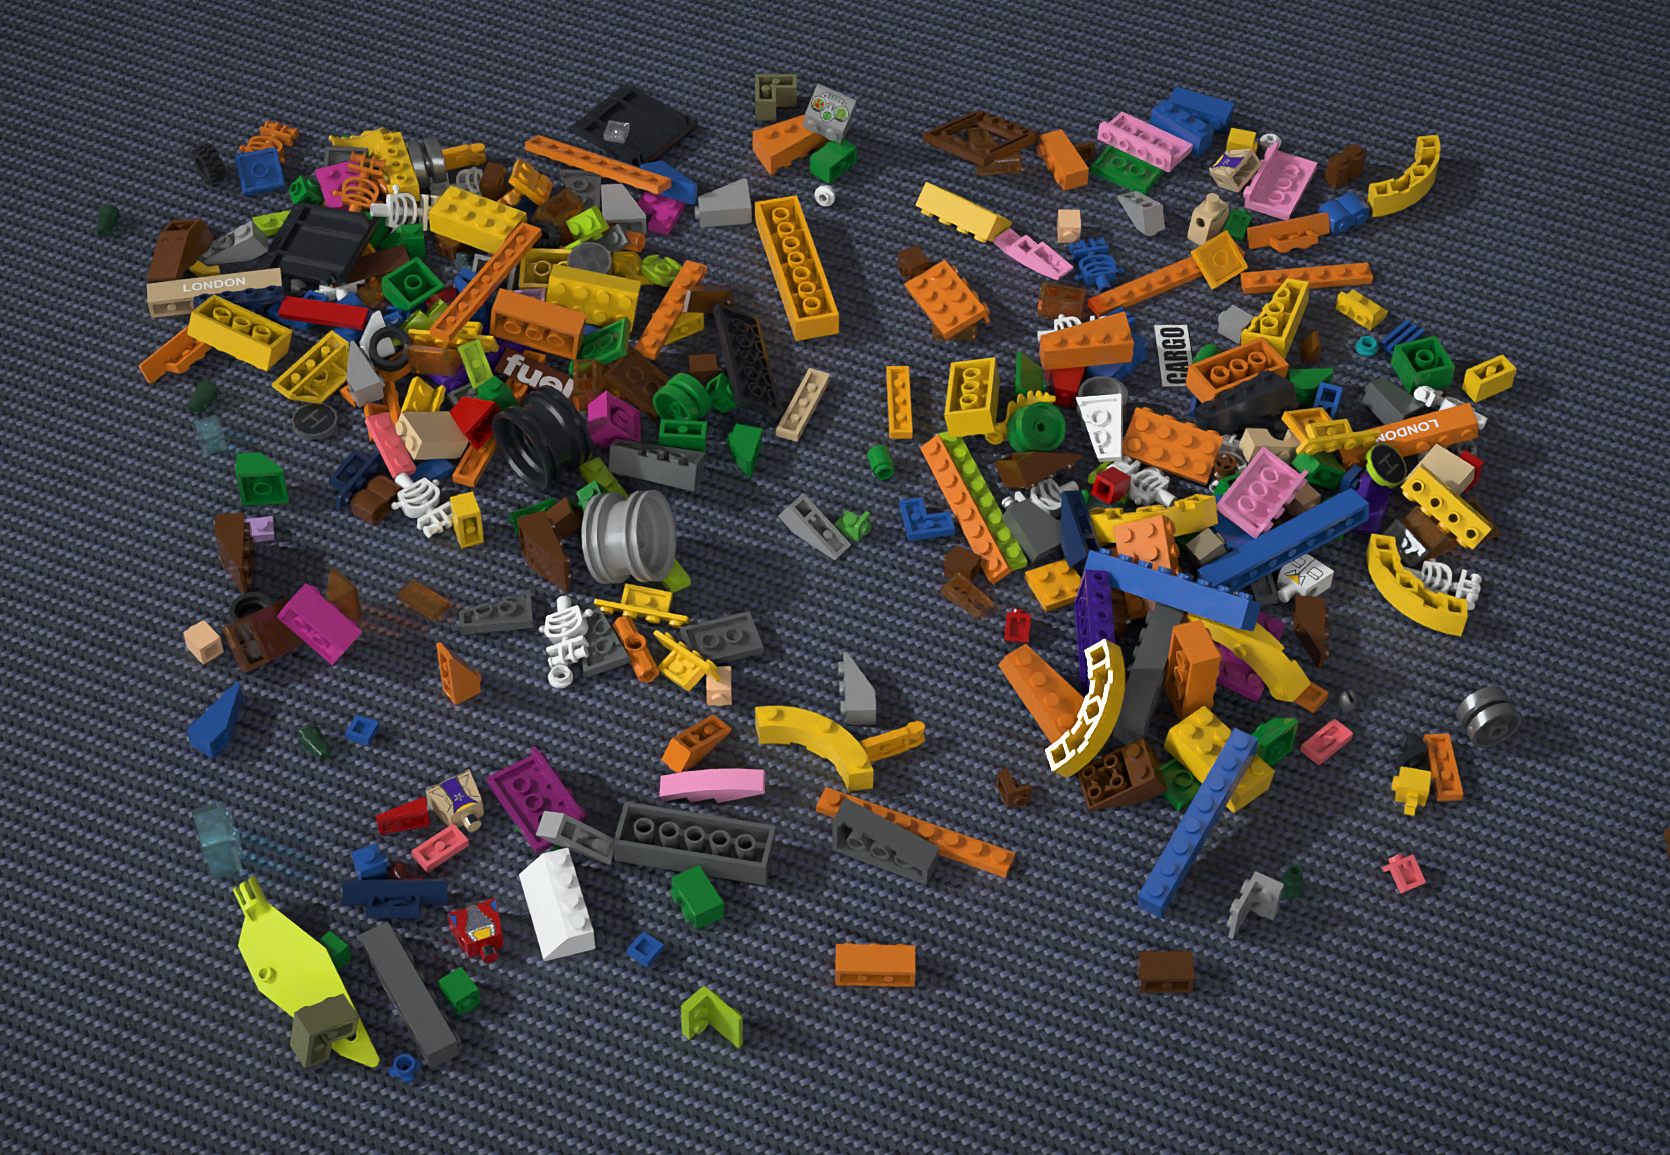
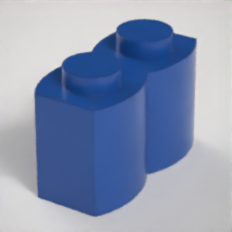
[1318,192,1370,234]

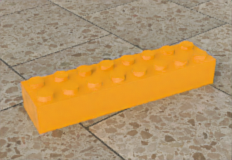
[755,195,839,341]

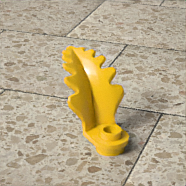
[329,127,396,156]
[985,391,1056,444]

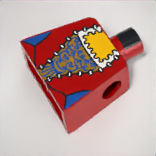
[447,898,504,963]

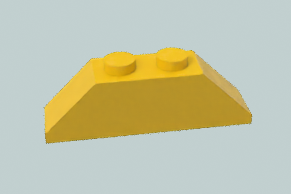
[272,330,350,404]

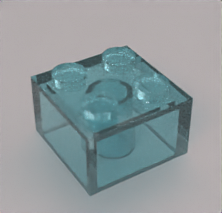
[191,801,245,880]

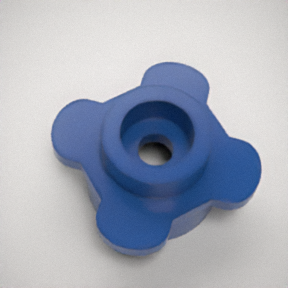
[389,1054,421,1083]

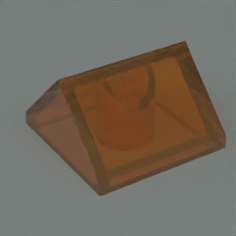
[405,345,462,377]
[1402,506,1460,564]
[325,568,362,622]

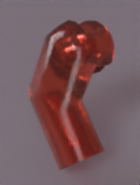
[390,862,424,879]

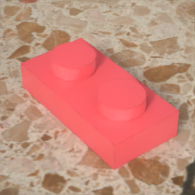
[1300,718,1353,766]
[411,823,469,873]

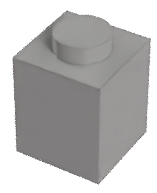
[1218,305,1254,344]

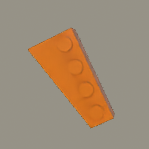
[753,115,831,176]
[1039,311,1134,370]
[998,644,1085,745]

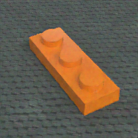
[1423,733,1464,801]

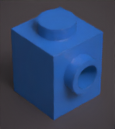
[351,843,389,880]

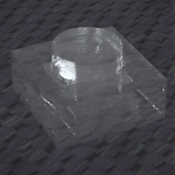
[604,120,630,144]

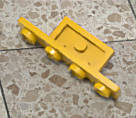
[408,321,499,353]
[1296,419,1382,455]
[594,583,691,628]
[653,630,722,692]

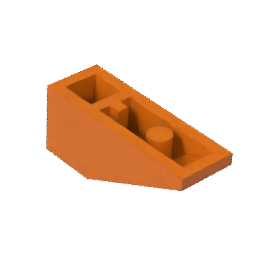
[436,642,482,706]
[661,714,732,773]

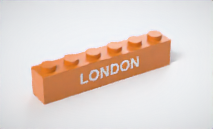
[1336,403,1479,472]

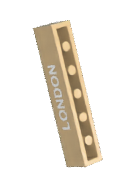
[147,268,284,318]

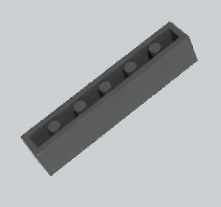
[359,922,461,1069]

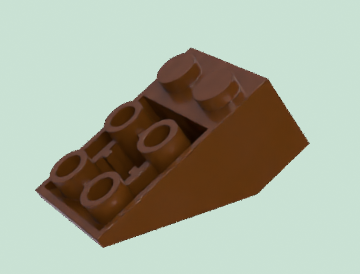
[147,218,215,282]
[994,452,1082,490]
[517,510,572,593]
[215,513,255,594]
[221,597,306,672]
[1078,738,1168,811]

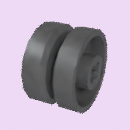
[406,136,447,188]
[1076,376,1129,430]
[1456,686,1522,748]

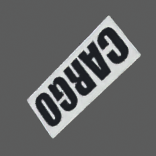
[1154,325,1192,387]

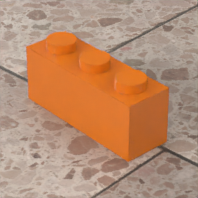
[1036,129,1089,191]
[835,943,915,987]

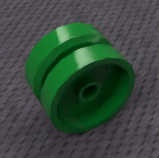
[653,373,712,421]
[1006,402,1066,453]

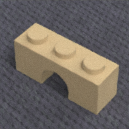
[1239,428,1302,465]

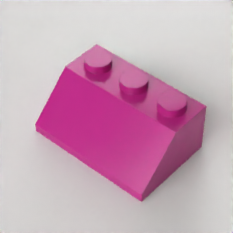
[277,583,362,665]

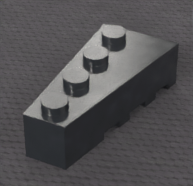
[1193,370,1299,436]

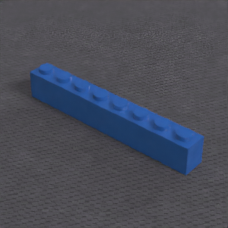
[1197,488,1369,593]
[1082,547,1261,631]
[1138,728,1258,919]

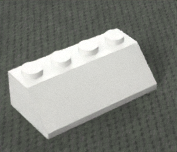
[519,848,595,962]

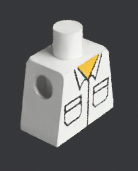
[1277,554,1334,603]

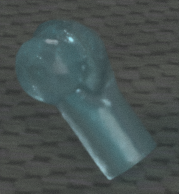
[454,252,473,273]

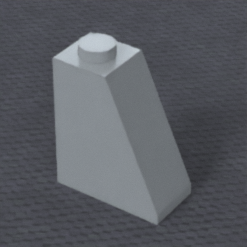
[694,178,752,227]
[601,184,647,234]

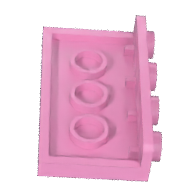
[1097,112,1193,172]
[1243,141,1318,220]
[1216,446,1309,539]

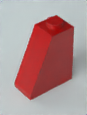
[1045,366,1087,408]
[449,396,502,450]

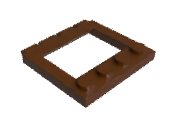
[923,110,1039,166]

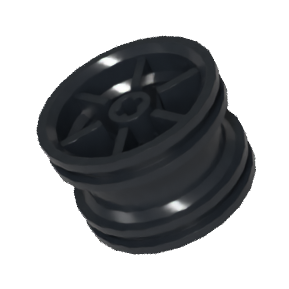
[492,385,593,491]

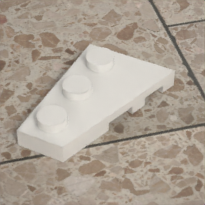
[1076,394,1123,462]

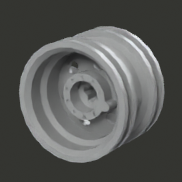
[582,490,676,584]

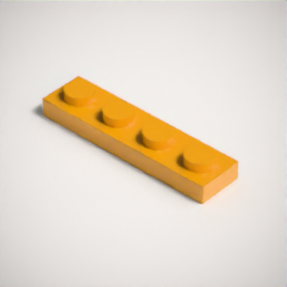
[886,366,913,439]

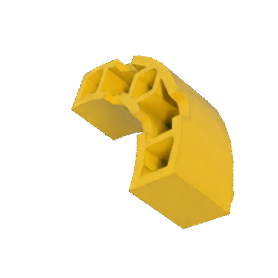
[1367,135,1440,217]
[1089,494,1218,545]
[1366,534,1468,636]
[1186,613,1311,702]
[1045,639,1125,778]
[755,706,874,793]

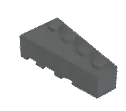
[608,439,706,491]
[832,798,939,885]

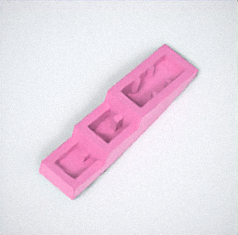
[994,228,1073,280]
[659,769,766,803]

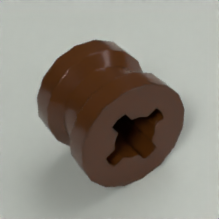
[1212,453,1237,482]

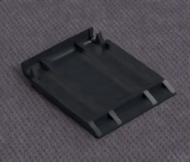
[569,85,698,166]
[255,202,380,287]

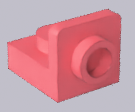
[1382,853,1426,893]

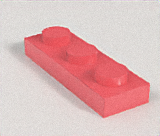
[365,412,416,479]

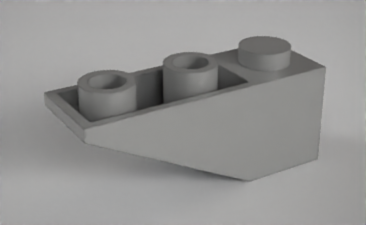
[199,221,268,266]
[347,340,385,407]
[838,652,876,725]

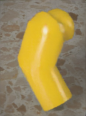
[189,260,221,277]

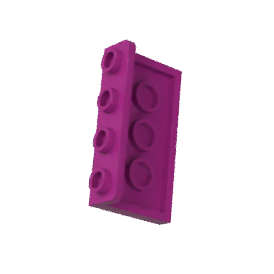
[1214,611,1285,702]
[486,747,587,855]

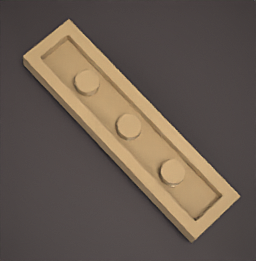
[776,368,830,442]

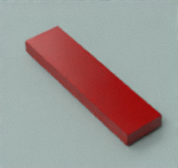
[278,296,370,330]

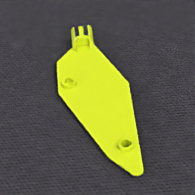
[232,876,380,1068]

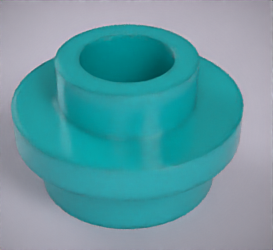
[1356,336,1378,357]

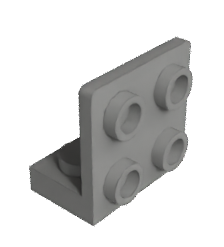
[1227,871,1284,939]

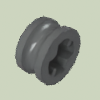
[1454,441,1477,457]

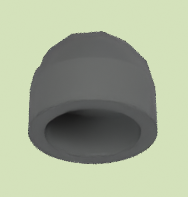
[291,279,307,297]
[1337,690,1358,711]

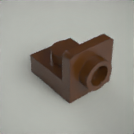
[996,768,1032,809]

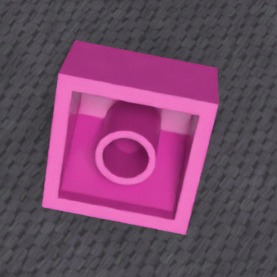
[588,391,641,448]

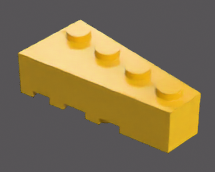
[1241,278,1309,360]

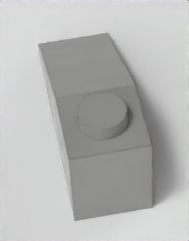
[1118,191,1165,236]
[778,493,851,560]
[536,811,614,865]

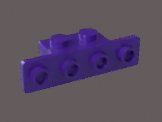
[1355,467,1393,534]

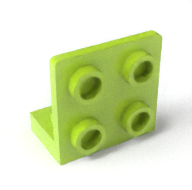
[562,205,609,250]
[681,985,743,1048]

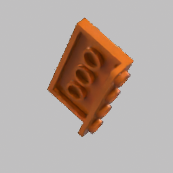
[904,260,990,339]
[1122,407,1224,486]
[1113,515,1183,621]

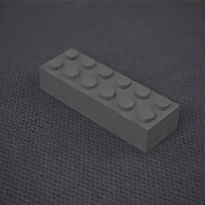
[1112,602,1184,745]
[613,802,776,885]

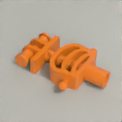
[239,120,299,164]
[332,151,386,213]

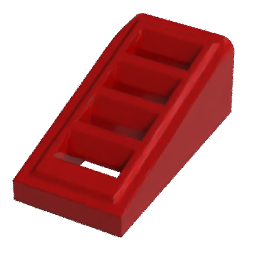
[376,797,430,835]

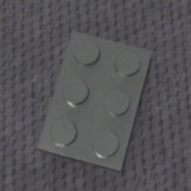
[680,611,764,665]

